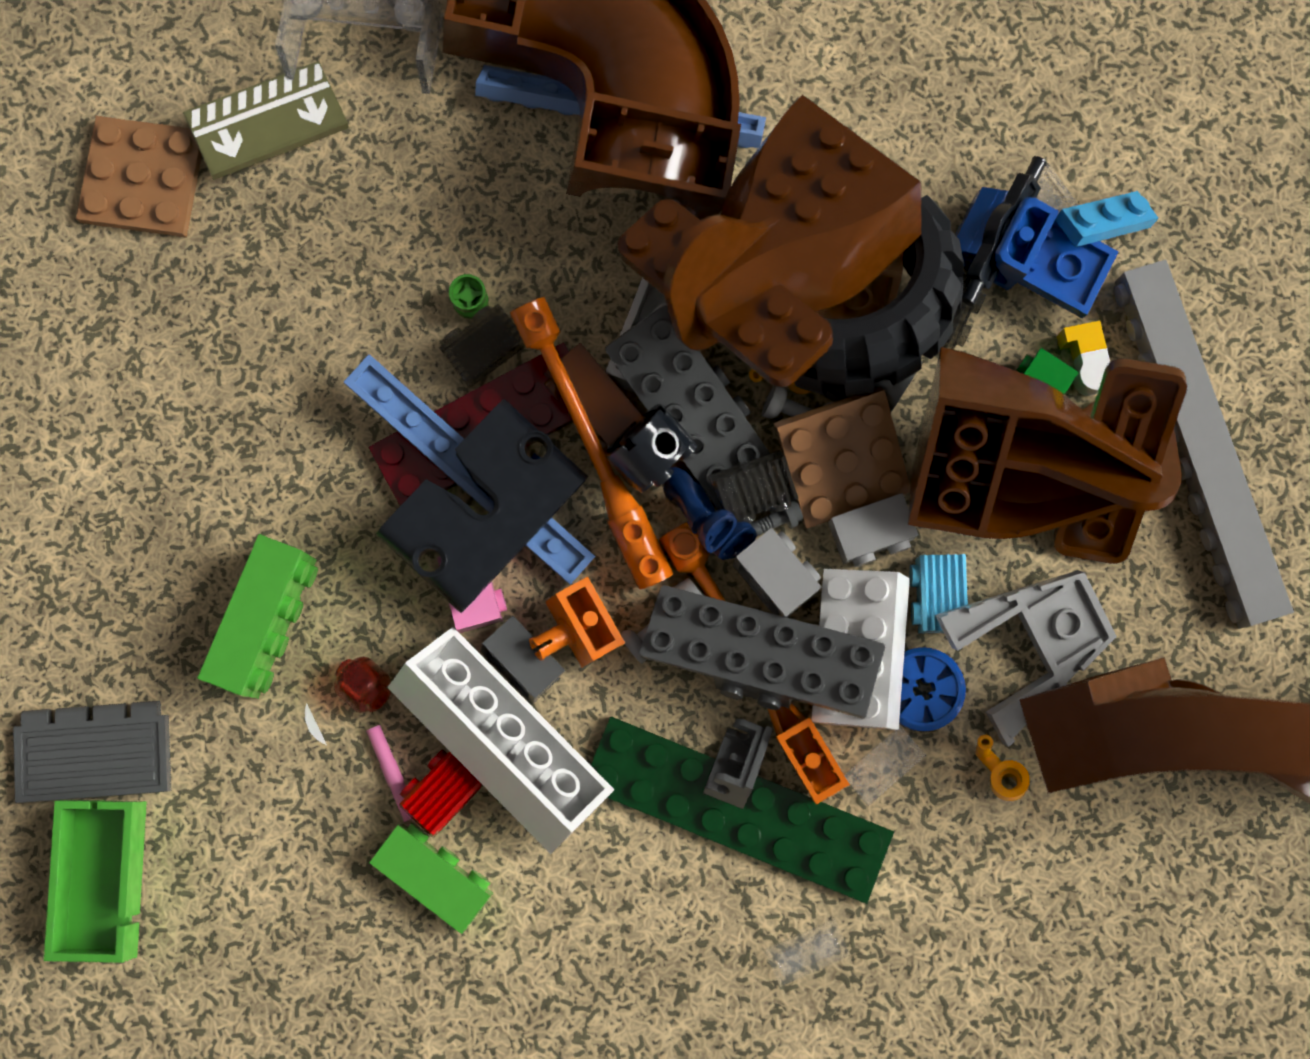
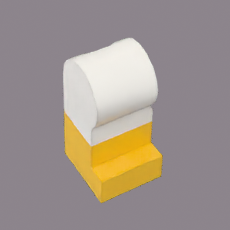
[1057,320,1110,396]

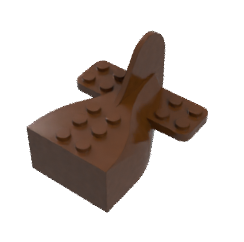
[617,94,921,387]
[908,347,1187,564]

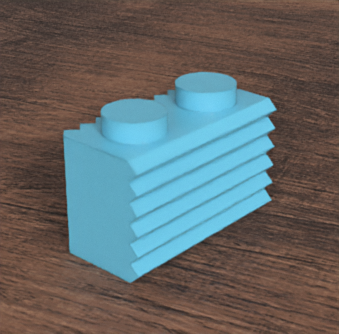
[909,554,968,633]

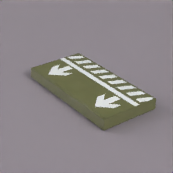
[183,61,349,180]

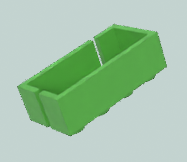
[197,534,318,699]
[44,800,147,963]

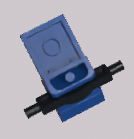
[955,156,1118,318]

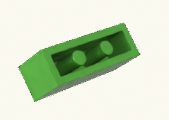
[369,823,494,934]

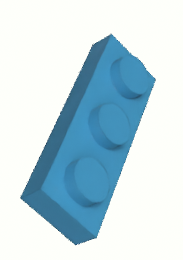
[1055,191,1159,247]

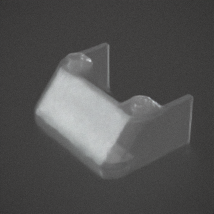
[275,0,443,94]

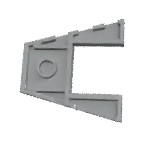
[935,570,1117,747]

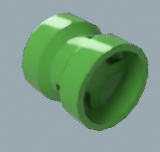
[449,274,489,319]

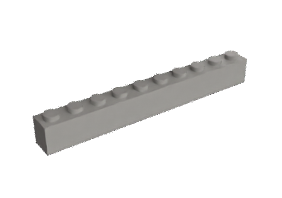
[1114,259,1294,629]

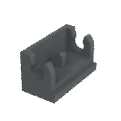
[481,616,565,705]
[703,719,773,809]

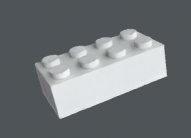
[812,569,910,730]

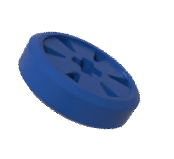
[899,647,966,732]

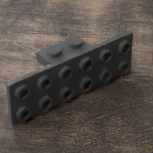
[605,305,792,522]
[640,585,885,719]

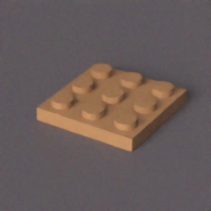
[76,116,202,238]
[774,386,910,529]

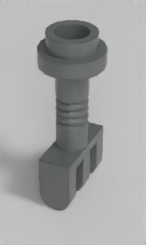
[750,499,804,537]

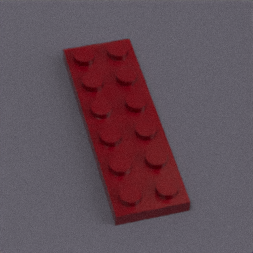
[368,342,573,506]

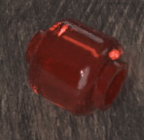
[334,656,391,713]

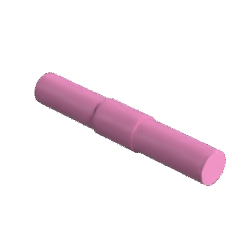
[366,725,412,822]

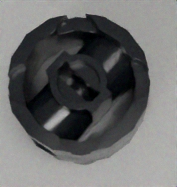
[605,404,697,493]

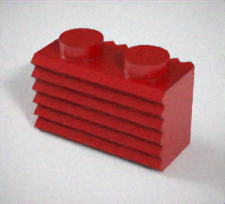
[399,749,483,838]

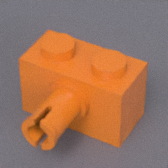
[529,576,625,668]

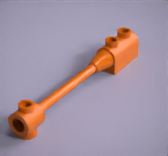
[510,297,674,590]
[659,522,850,805]

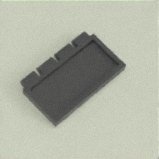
[13,701,172,803]

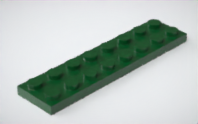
[591,716,894,904]

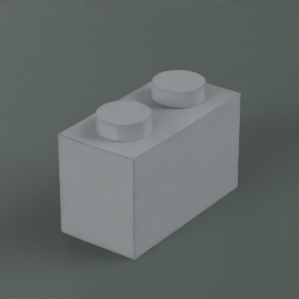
[828,493,918,567]

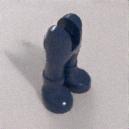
[662,467,757,560]

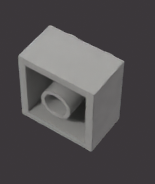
[733,528,821,617]

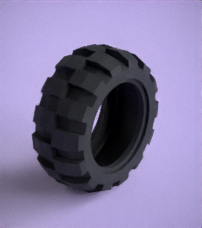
[794,195,964,396]

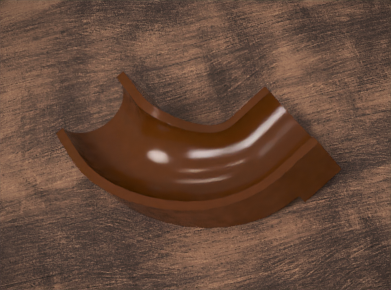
[442,0,741,221]
[1019,657,1310,804]

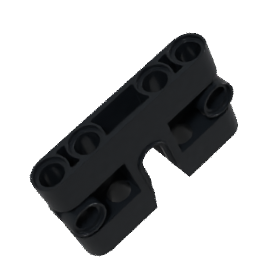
[376,399,589,613]

